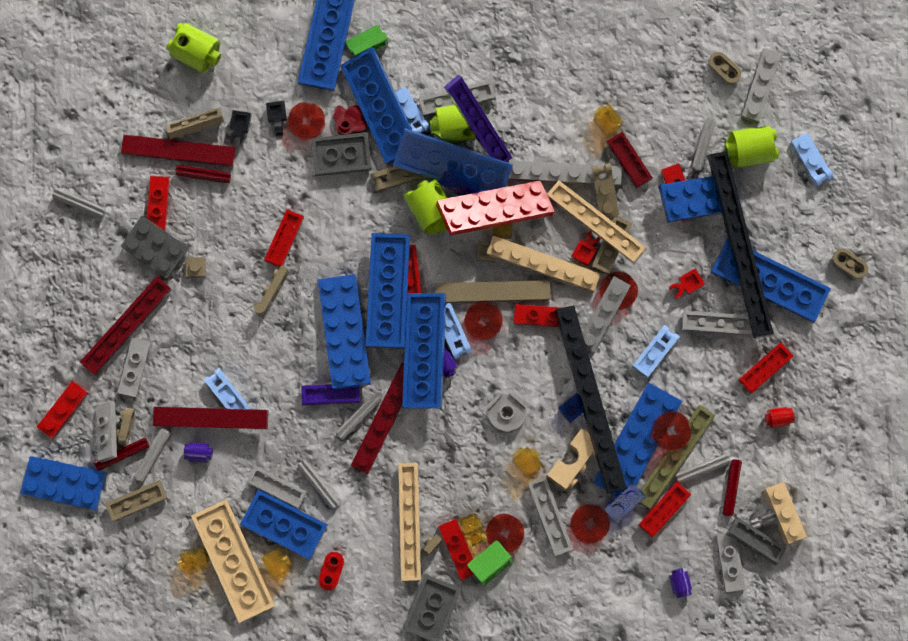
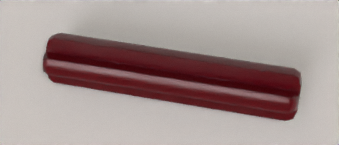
[175,165,231,183]
[94,438,150,471]
[722,459,742,517]

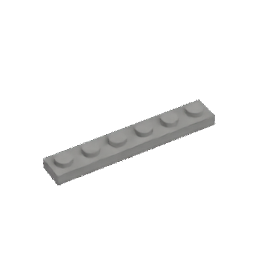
[508,160,622,187]

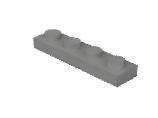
[741,48,782,124]
[419,80,496,117]
[582,276,631,353]
[682,311,753,336]
[527,476,573,557]

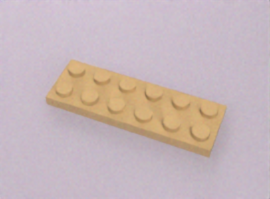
[191,499,275,623]

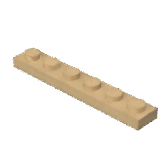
[547,180,647,264]
[486,236,600,292]
[398,463,421,581]

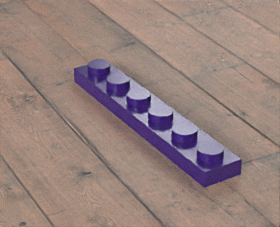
[444,75,512,162]

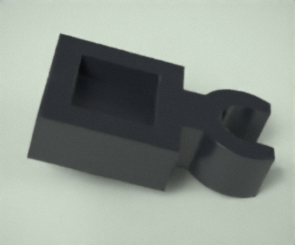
[229,110,252,145]

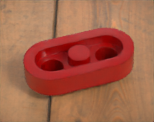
[318,552,344,591]

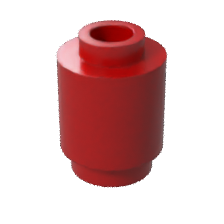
[765,407,795,429]

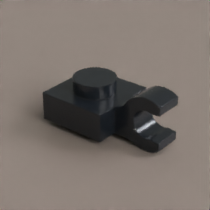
[266,101,287,136]

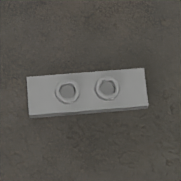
[117,338,151,398]
[96,401,117,462]
[246,466,307,510]
[715,532,746,593]

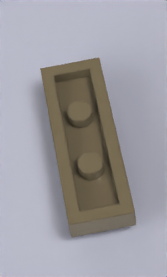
[166,108,224,139]
[592,216,632,275]
[105,480,168,522]

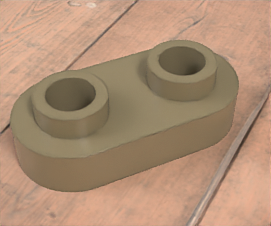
[708,52,741,85]
[832,249,868,279]
[116,407,135,446]

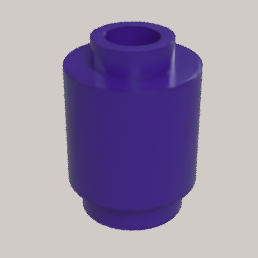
[443,348,458,378]
[184,442,213,463]
[669,568,692,598]

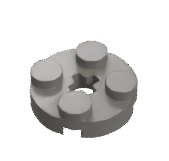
[488,393,526,433]

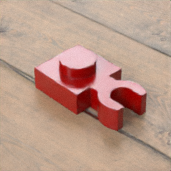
[571,230,601,266]
[669,268,705,299]

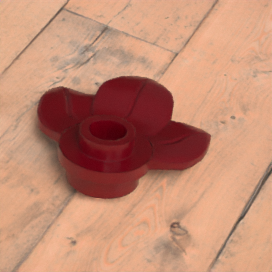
[333,105,368,135]

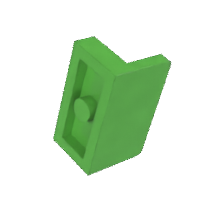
[346,25,388,57]
[467,541,514,587]

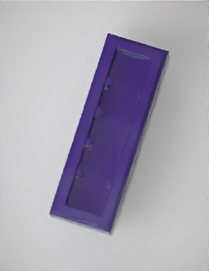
[301,384,360,406]

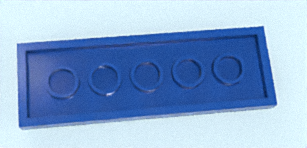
[298,0,355,92]
[340,47,413,164]
[393,128,513,193]
[366,233,410,349]
[710,238,831,323]
[318,274,371,390]
[402,293,446,409]
[593,382,682,502]

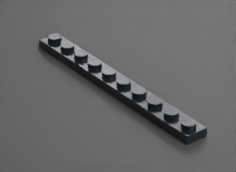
[707,151,774,339]
[555,305,627,494]

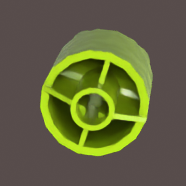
[166,23,222,73]
[430,105,476,143]
[724,125,779,168]
[403,180,447,234]

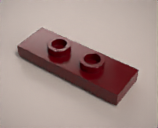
[606,131,653,189]

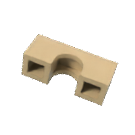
[546,428,595,491]
[762,482,807,546]

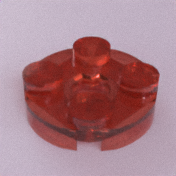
[288,102,325,141]
[599,271,638,310]
[464,302,503,341]
[651,411,692,450]
[570,504,610,544]
[485,514,525,553]

